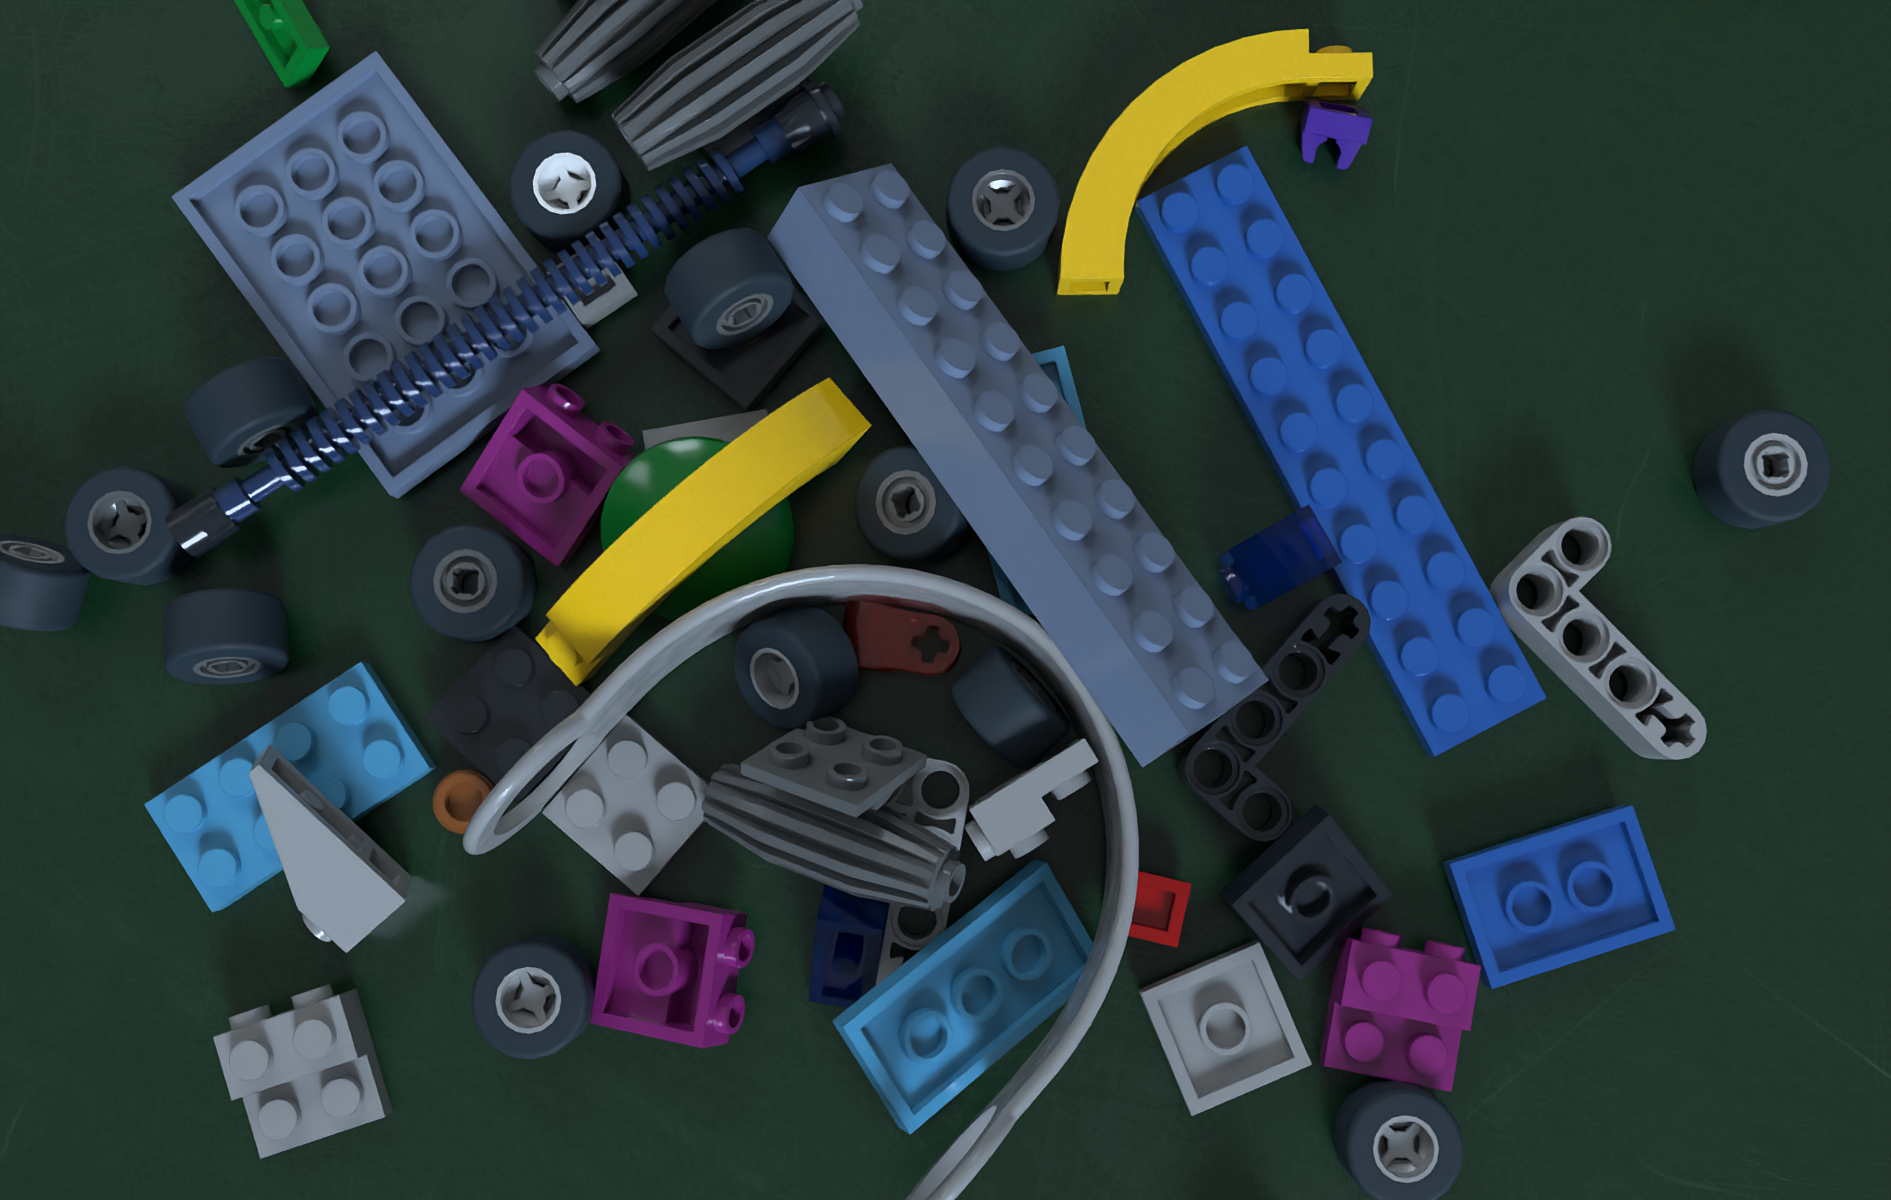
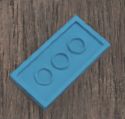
[144,662,437,912]
[832,860,1093,1134]

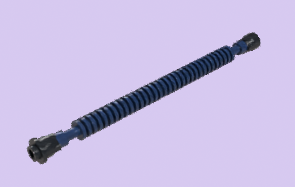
[165,78,845,558]

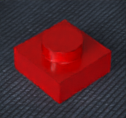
[1128,870,1191,947]

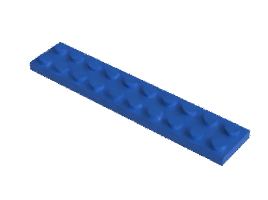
[1134,145,1547,757]

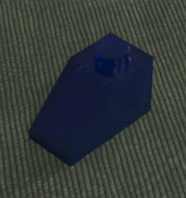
[1218,504,1342,611]
[808,884,889,1008]

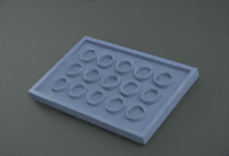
[172,51,601,499]

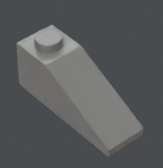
[249,744,412,953]

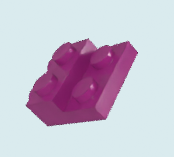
[460,383,637,567]
[590,893,755,1048]
[1318,927,1481,1092]

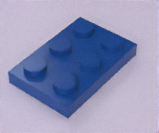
[1442,804,1676,989]

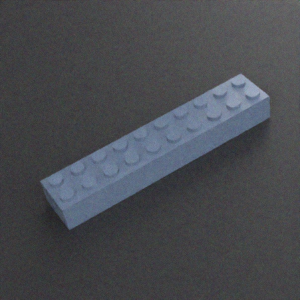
[767,163,1269,768]

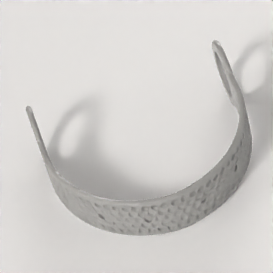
[462,564,1139,1200]

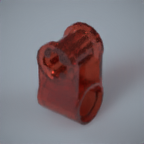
[842,600,961,676]

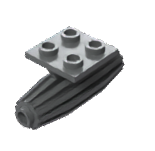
[534,0,718,104]
[611,0,863,171]
[701,716,966,911]

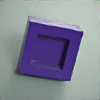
[1299,96,1373,169]

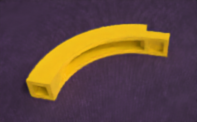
[1056,29,1373,295]
[535,377,872,687]

